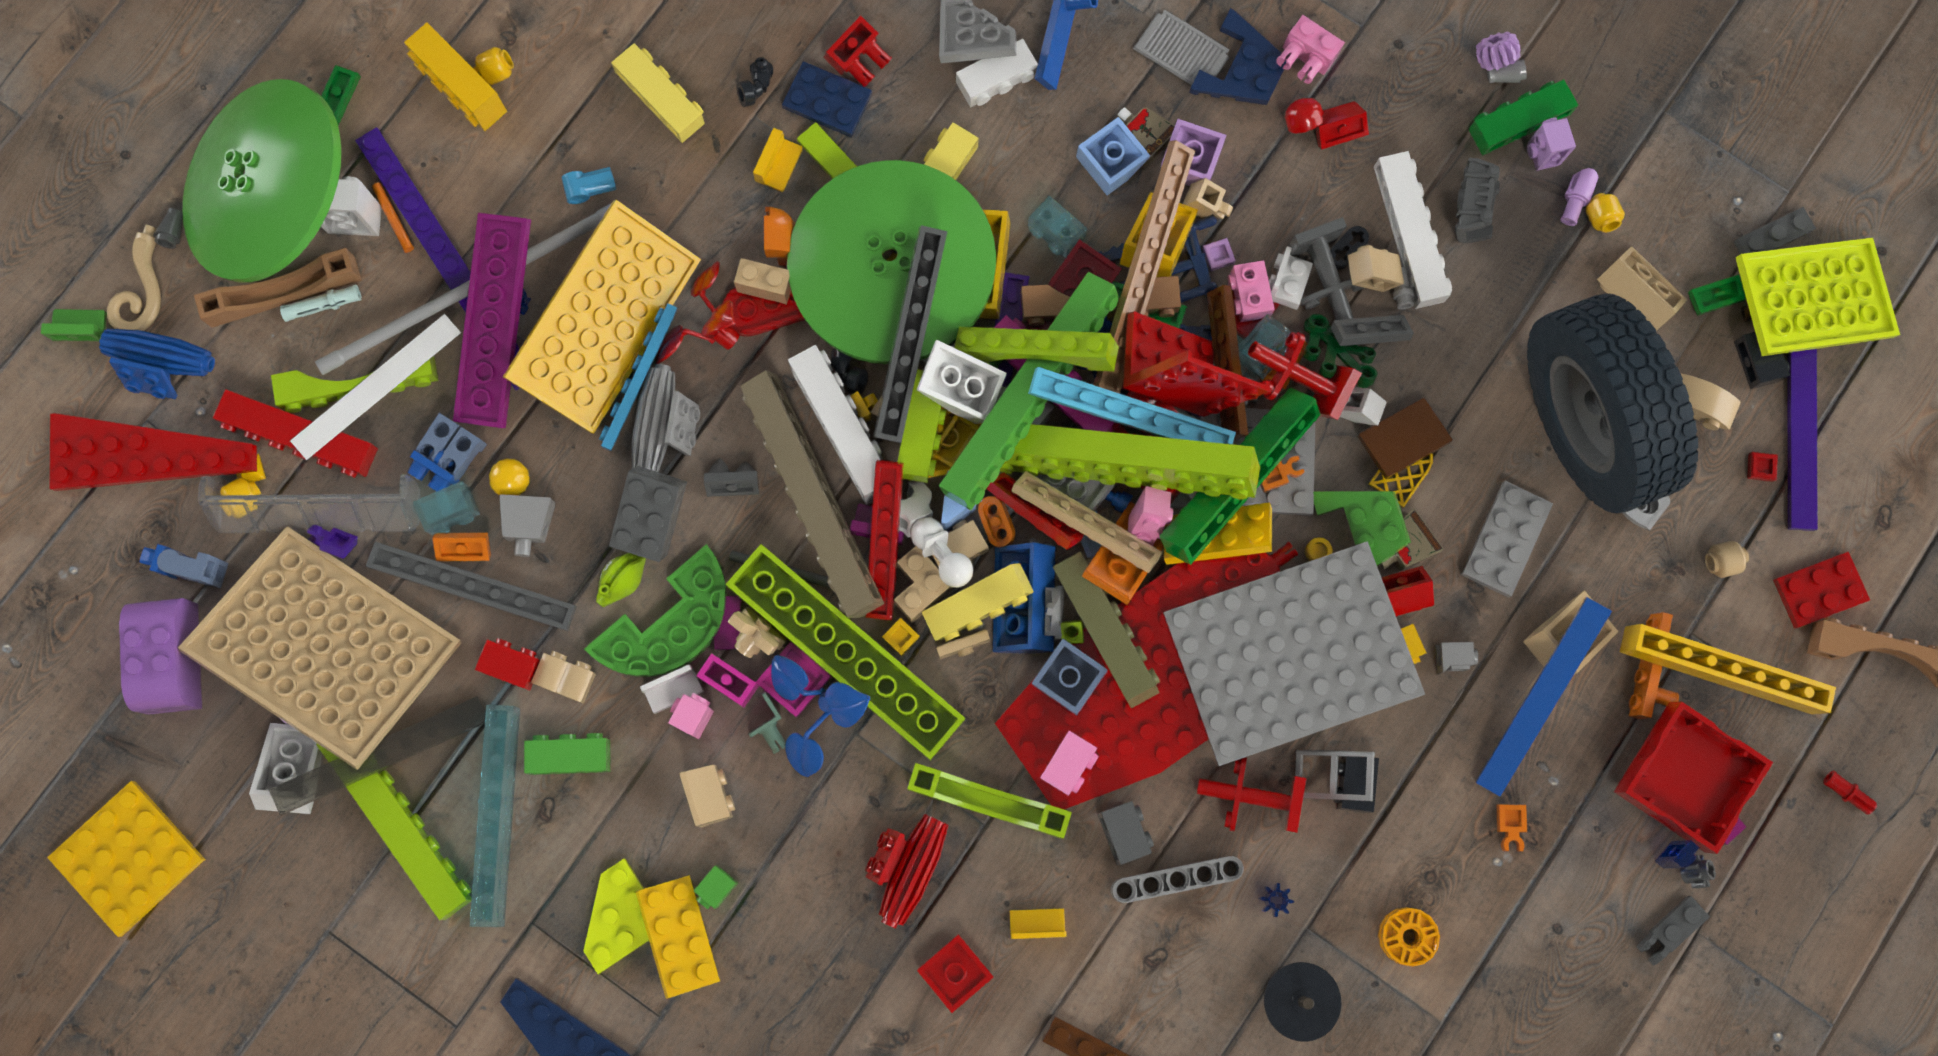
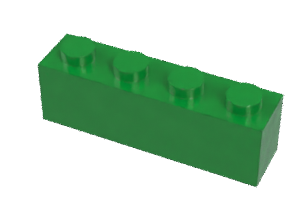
[1469,79,1578,156]

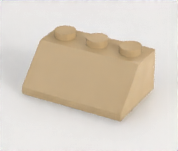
[1597,246,1687,331]

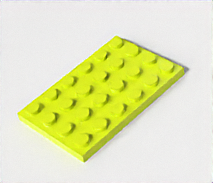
[1735,238,1900,356]

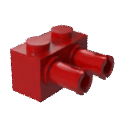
[823,15,892,87]

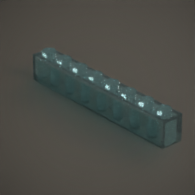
[470,705,520,927]

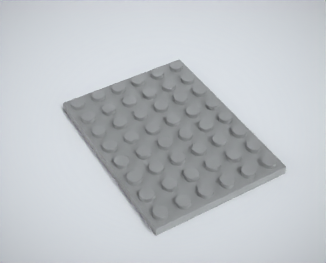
[1163,541,1425,766]

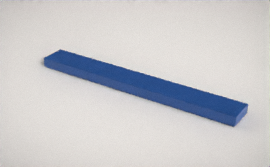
[1475,597,1612,796]

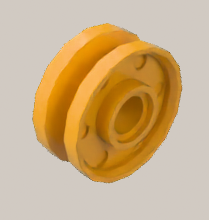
[1378,907,1440,967]

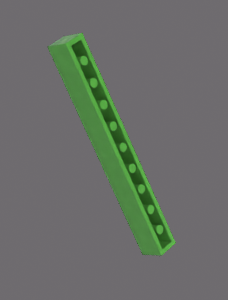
[939,272,1119,510]

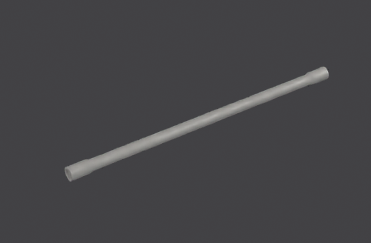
[315,204,611,375]

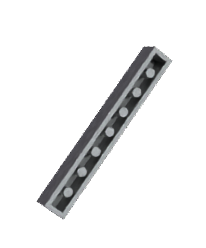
[873,225,948,443]

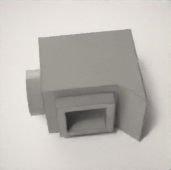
[1435,642,1478,675]

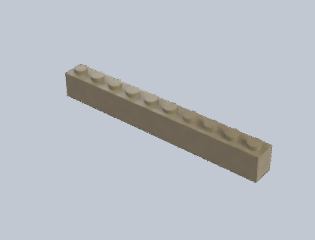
[740,370,884,619]

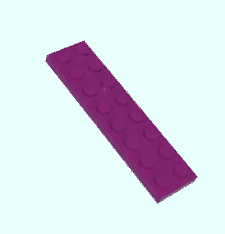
[453,213,531,428]

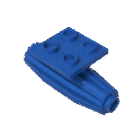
[99,329,215,399]

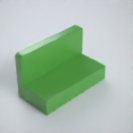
[41,309,107,341]

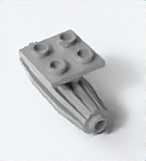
[632,364,700,472]

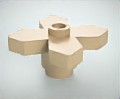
[728,607,789,658]

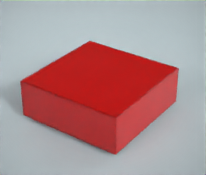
[1747,452,1778,482]

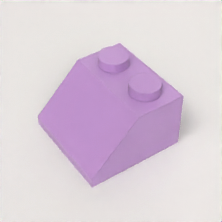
[1161,119,1226,186]

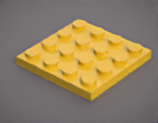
[47,781,205,937]

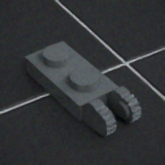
[1637,896,1710,965]

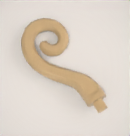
[107,225,161,331]

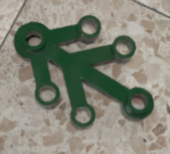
[1303,314,1378,388]

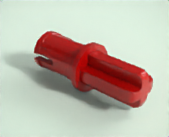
[1823,770,1877,815]

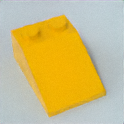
[1120,192,1198,277]

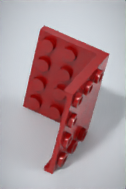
[1123,311,1270,417]

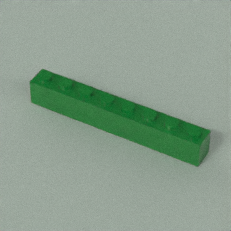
[1159,388,1320,565]

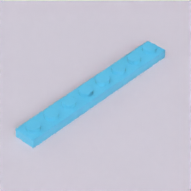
[1028,367,1236,444]

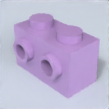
[1527,118,1576,171]

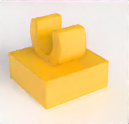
[850,392,878,423]

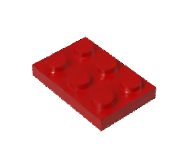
[1773,552,1870,629]

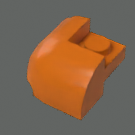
[764,207,795,265]

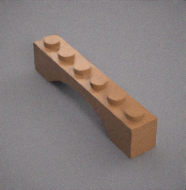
[194,248,362,328]
[1020,276,1181,326]
[1807,617,1938,688]

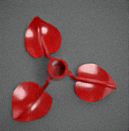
[656,261,740,364]

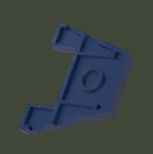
[1189,8,1286,105]

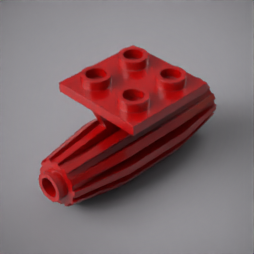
[865,814,949,929]

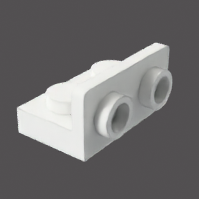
[1269,246,1313,310]

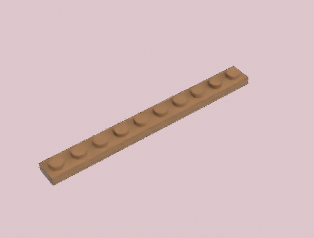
[1093,140,1195,394]

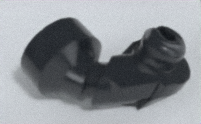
[736,57,773,107]
[831,348,868,394]

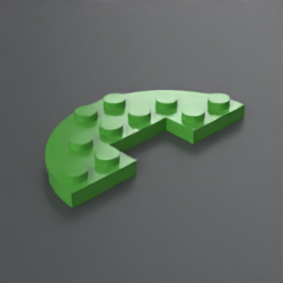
[584,544,727,677]

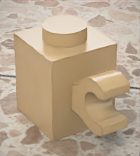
[1183,178,1233,219]

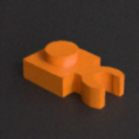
[1260,456,1305,492]
[1496,804,1527,852]

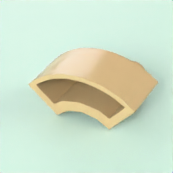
[1681,373,1741,430]

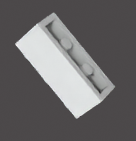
[956,39,1038,108]

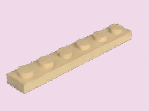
[1011,471,1163,573]

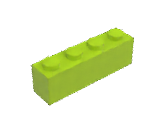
[897,369,947,483]

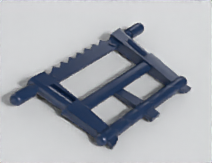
[1099,216,1218,323]

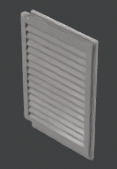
[1133,10,1229,85]

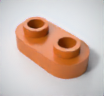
[978,496,1016,547]

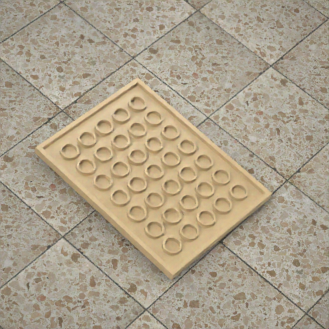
[178,526,461,770]

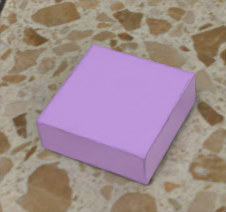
[1202,238,1236,272]

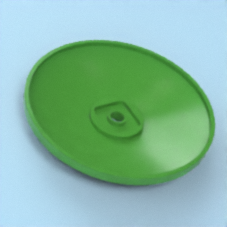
[182,79,341,282]
[787,160,996,364]

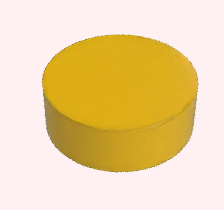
[1305,537,1333,562]

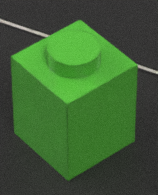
[694,865,738,909]

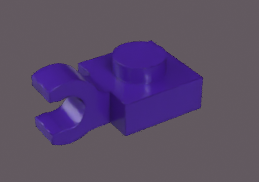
[307,525,358,559]

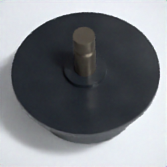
[1264,962,1342,1042]

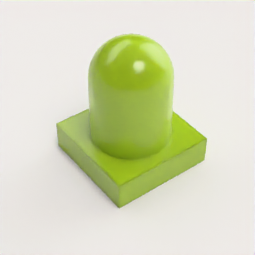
[1061,620,1084,644]

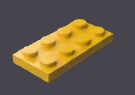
[1164,502,1272,565]
[636,875,720,999]

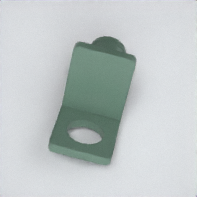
[748,691,786,754]

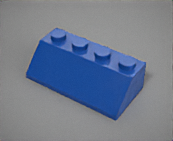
[993,542,1055,654]

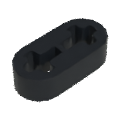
[1330,226,1369,270]

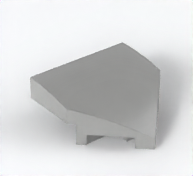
[1045,586,1064,642]

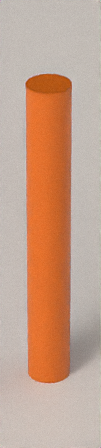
[372,182,414,253]

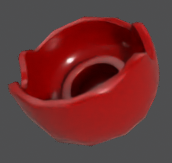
[1285,98,1324,134]

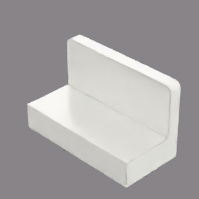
[640,664,704,714]

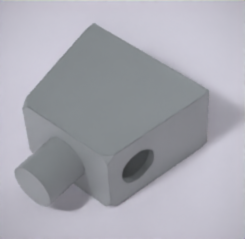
[500,494,555,557]

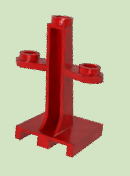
[1248,332,1362,420]
[1197,757,1307,833]

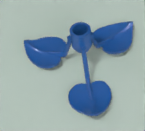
[771,655,870,777]

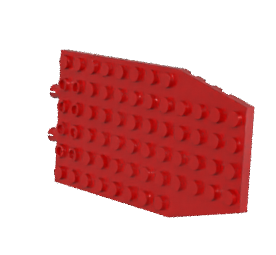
[995,541,1298,810]

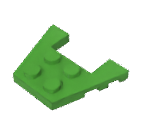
[1313,491,1411,566]

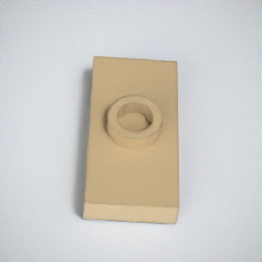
[936,630,990,660]

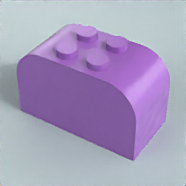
[119,598,202,715]

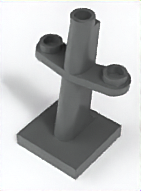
[1288,217,1364,320]

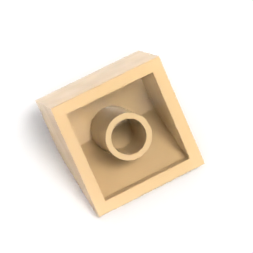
[679,765,735,828]

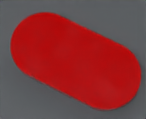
[722,287,805,337]

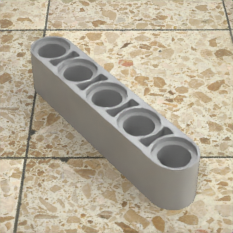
[1111,856,1244,903]

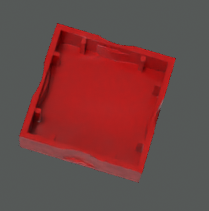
[1614,701,1773,854]

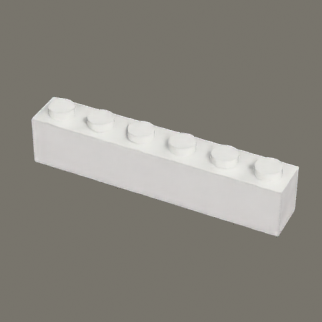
[1374,151,1452,309]

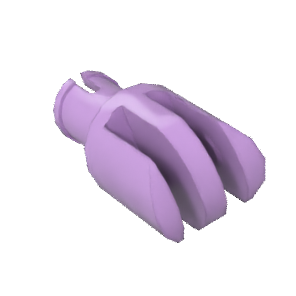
[1560,168,1598,226]

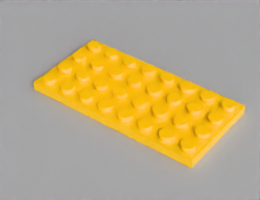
[503,200,701,434]

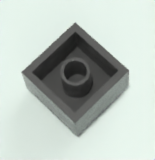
[1097,801,1154,865]

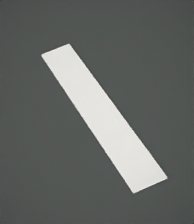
[290,314,461,460]

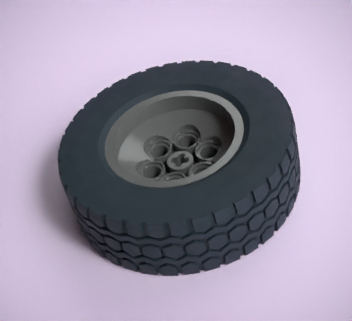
[1527,293,1698,513]

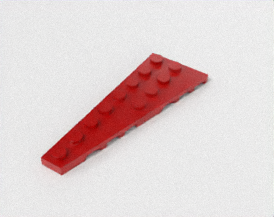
[49,413,257,491]

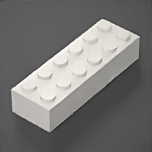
[788,345,883,505]

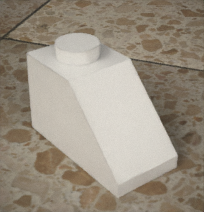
[1340,387,1387,426]

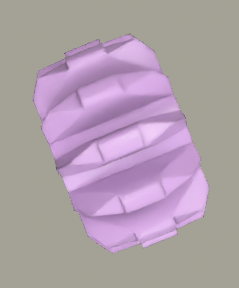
[1476,32,1521,71]

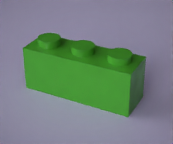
[524,733,611,775]

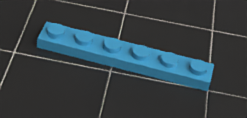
[599,303,677,451]

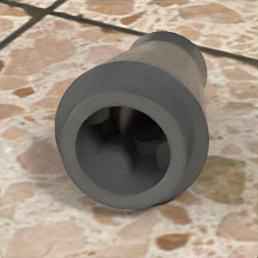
[154,208,183,249]

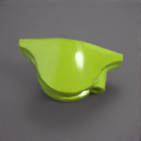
[596,553,646,607]

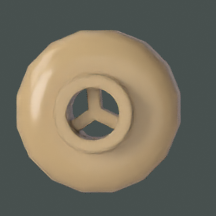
[1705,541,1749,578]

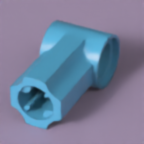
[561,167,616,204]

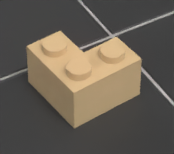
[894,546,952,623]

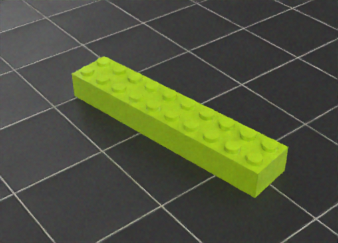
[1000,424,1260,499]
[726,544,966,761]

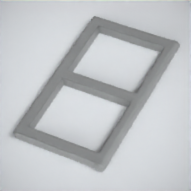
[1295,749,1375,801]

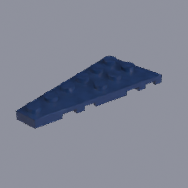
[500,978,633,1056]

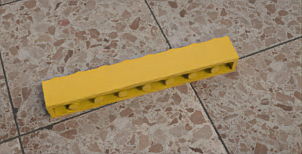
[1619,624,1836,714]

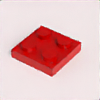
[917,934,994,1013]

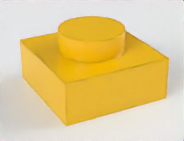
[882,618,920,656]

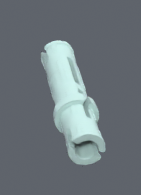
[280,284,362,322]

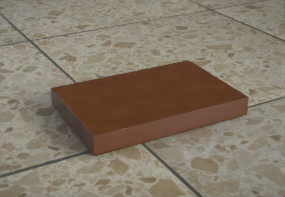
[1357,398,1453,479]

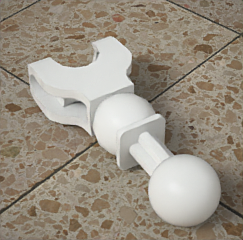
[899,480,973,587]

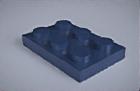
[782,61,872,138]

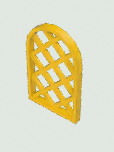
[1368,454,1433,508]

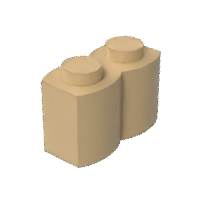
[531,651,596,704]

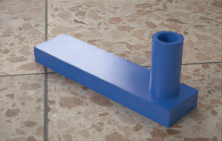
[1034,0,1098,90]

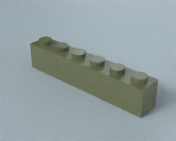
[1053,551,1160,708]

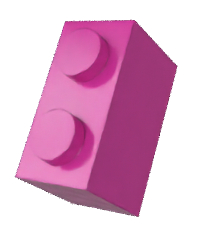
[696,653,759,708]

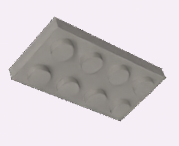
[1461,481,1553,598]

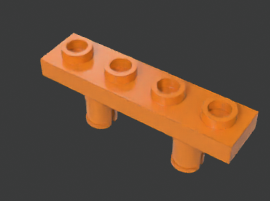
[1629,612,1679,719]

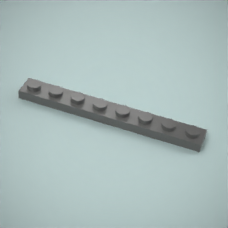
[366,542,577,631]

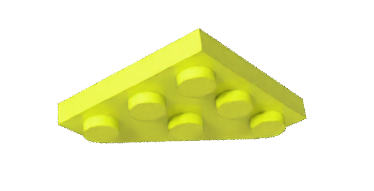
[583,859,649,974]

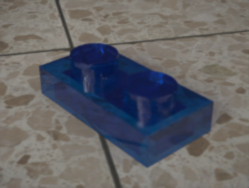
[1655,840,1700,869]

